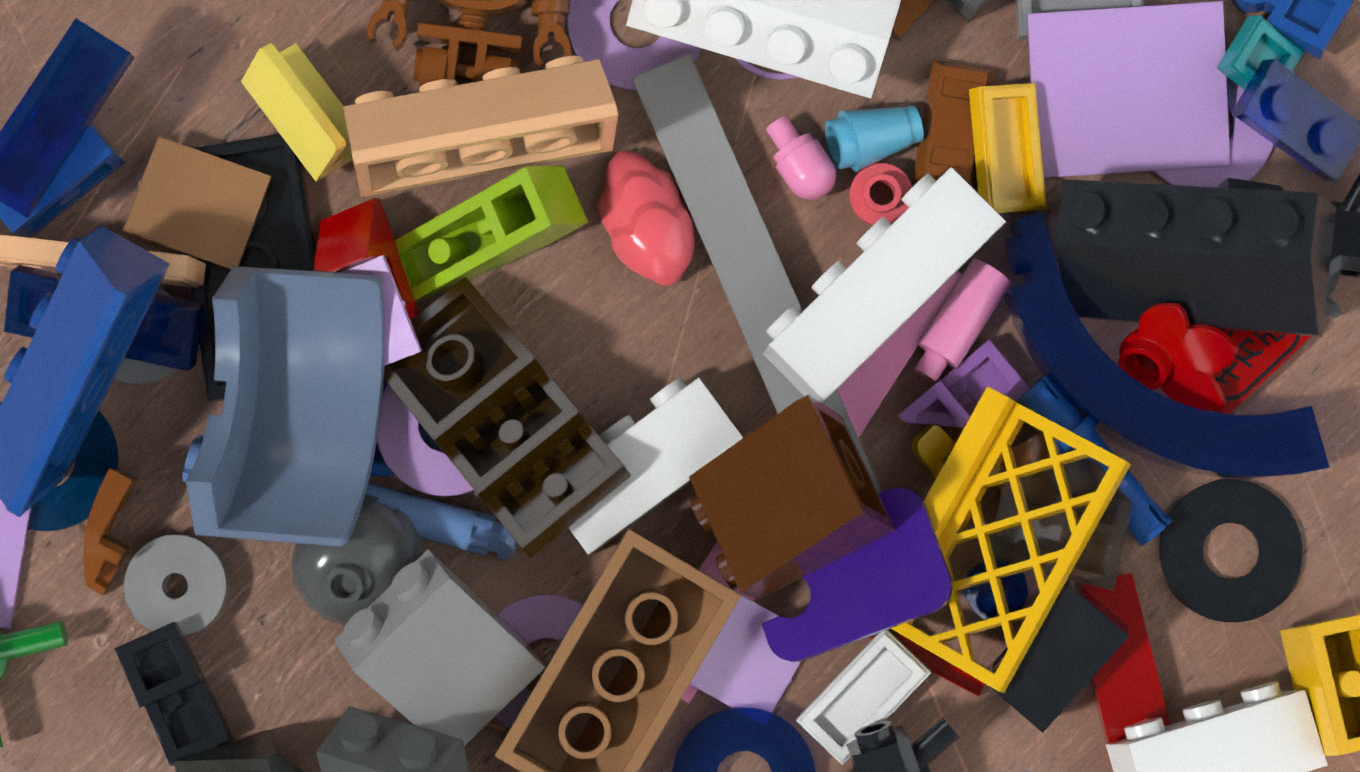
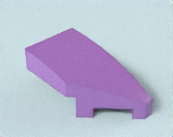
[898,340,1030,428]

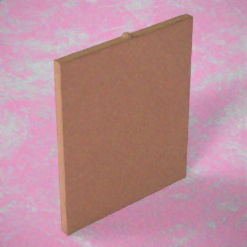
[123,136,272,270]

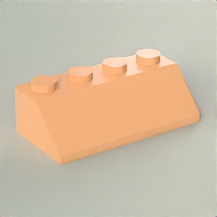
[343,56,618,198]

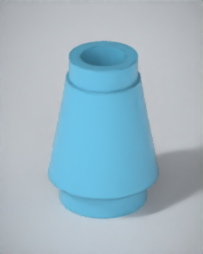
[825,105,924,172]

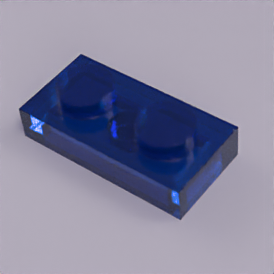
[1231,59,1360,182]

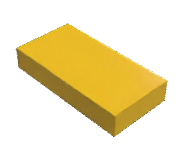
[969,83,1047,214]

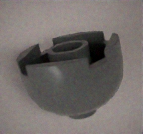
[291,494,423,625]

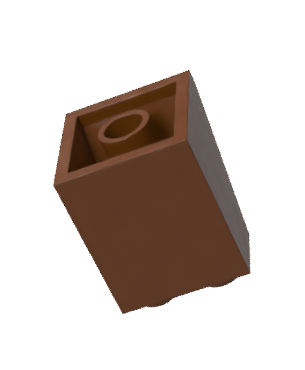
[689,394,896,599]

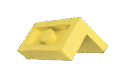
[241,43,353,181]

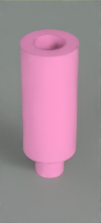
[914,259,1011,383]

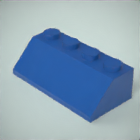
[0,226,170,517]

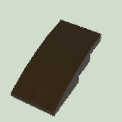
[384,277,631,559]

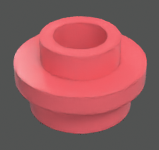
[849,163,912,226]

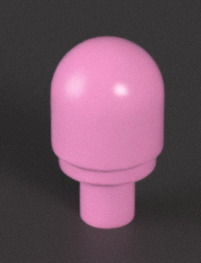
[766,116,836,200]

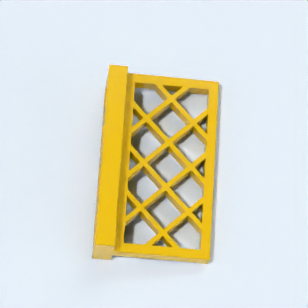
[891,386,1131,693]

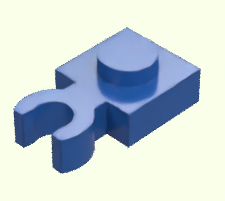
[1231,0,1354,59]

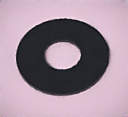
[1159,480,1303,623]

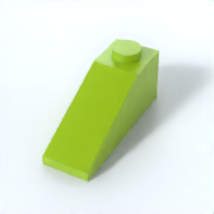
[395,165,589,303]

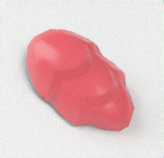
[596,151,695,286]

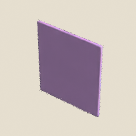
[1027,1,1230,178]

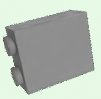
[334,549,546,746]

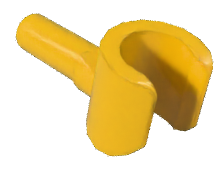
[911,424,955,479]

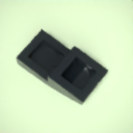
[114,622,233,766]

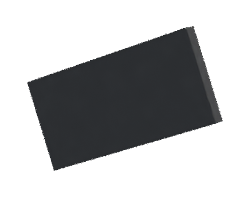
[185,134,316,402]

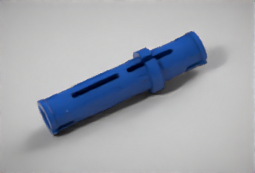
[1017,374,1172,546]

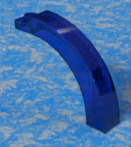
[1003,212,1330,479]

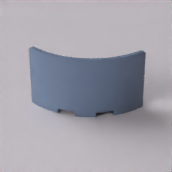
[186,266,385,546]

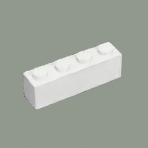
[763,167,1006,403]

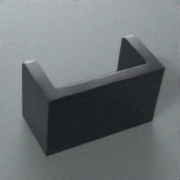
[988,576,1129,733]

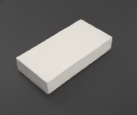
[796,630,931,765]

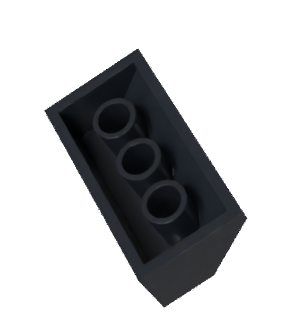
[1055,179,1336,337]

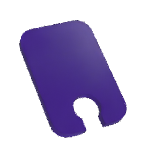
[761,487,953,662]

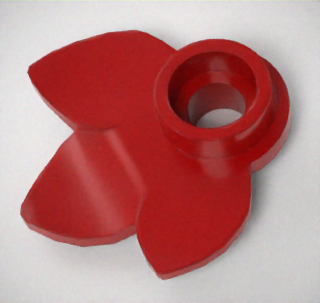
[1118,303,1238,411]

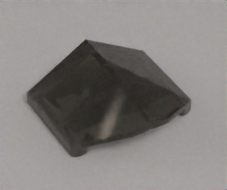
[991,453,1133,591]

